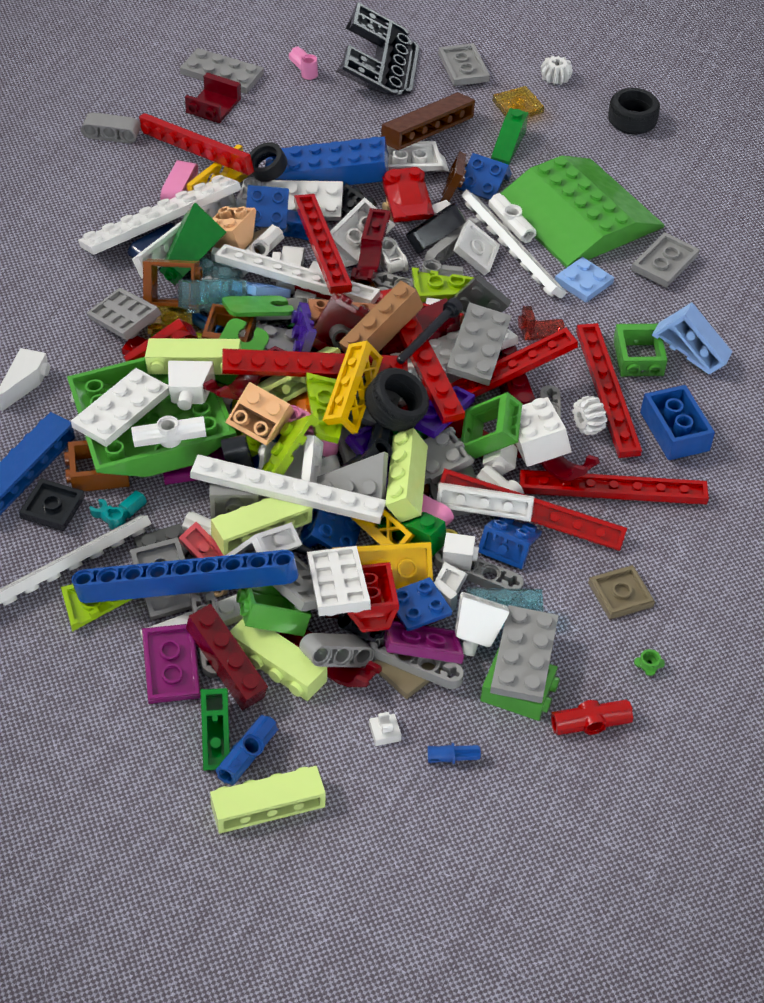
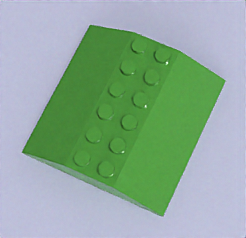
[500,155,664,268]
[67,357,237,477]

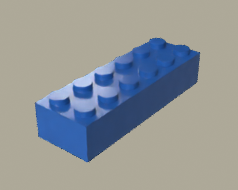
[265,136,389,186]

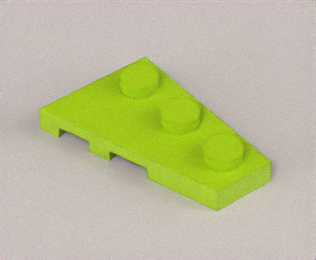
[412,267,474,302]

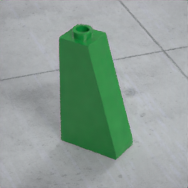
[159,202,226,286]

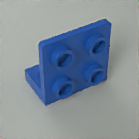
[458,153,512,200]
[246,185,289,230]
[299,508,361,549]
[478,517,542,569]
[396,577,452,631]

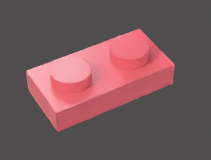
[178,522,225,558]

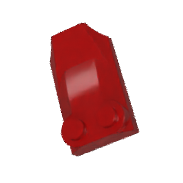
[382,167,434,222]
[123,318,198,362]
[347,562,399,632]

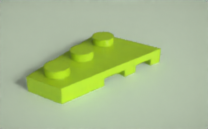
[305,373,342,444]
[262,415,319,475]
[61,584,132,632]

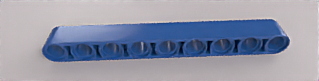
[71,550,299,603]

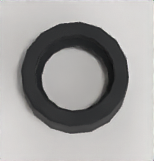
[249,142,287,182]

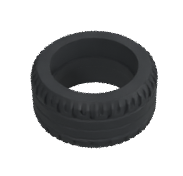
[608,88,660,134]
[364,368,429,432]

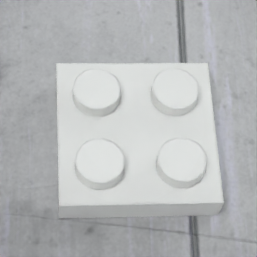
[453,220,500,276]

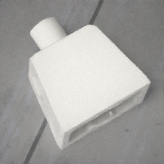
[168,361,215,410]
[455,592,509,656]

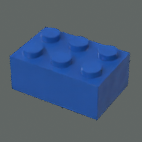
[640,385,715,461]

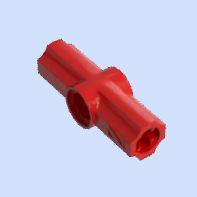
[551,699,633,735]

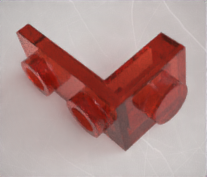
[518,306,565,340]

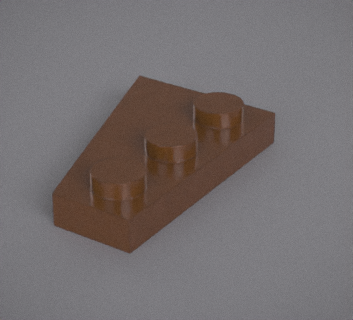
[440,151,468,202]

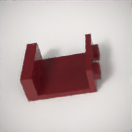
[185,72,241,124]
[312,293,371,353]

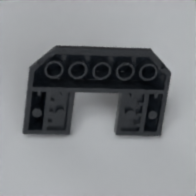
[336,2,419,96]

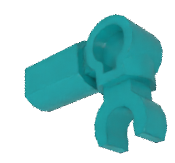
[89,490,147,530]

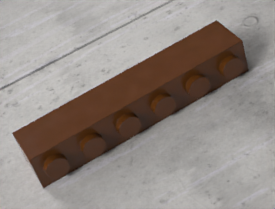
[381,92,475,151]

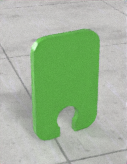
[222,296,294,317]
[215,318,269,386]

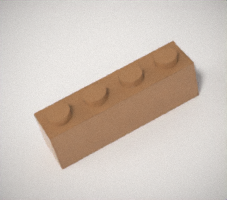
[339,281,424,353]

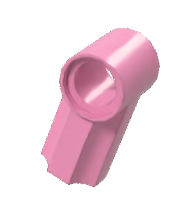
[289,46,318,80]

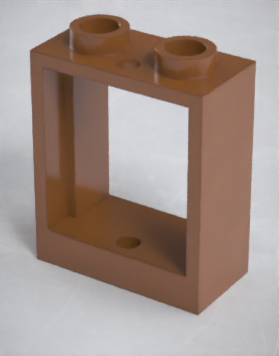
[143,259,203,308]
[201,304,256,342]
[64,440,130,492]

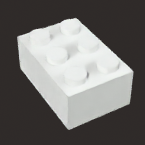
[515,397,572,467]

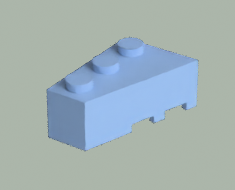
[652,302,733,374]

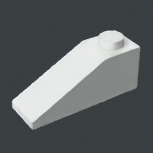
[0,348,50,411]

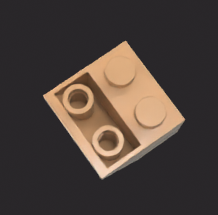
[209,206,256,252]
[225,382,294,446]

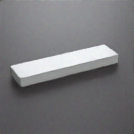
[437,482,535,522]

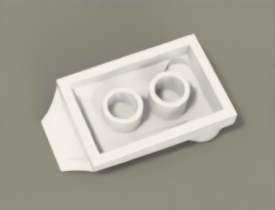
[387,141,449,172]
[330,197,395,267]

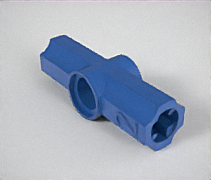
[215,715,278,786]

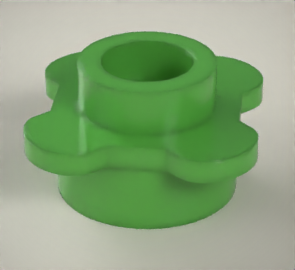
[634,649,665,676]

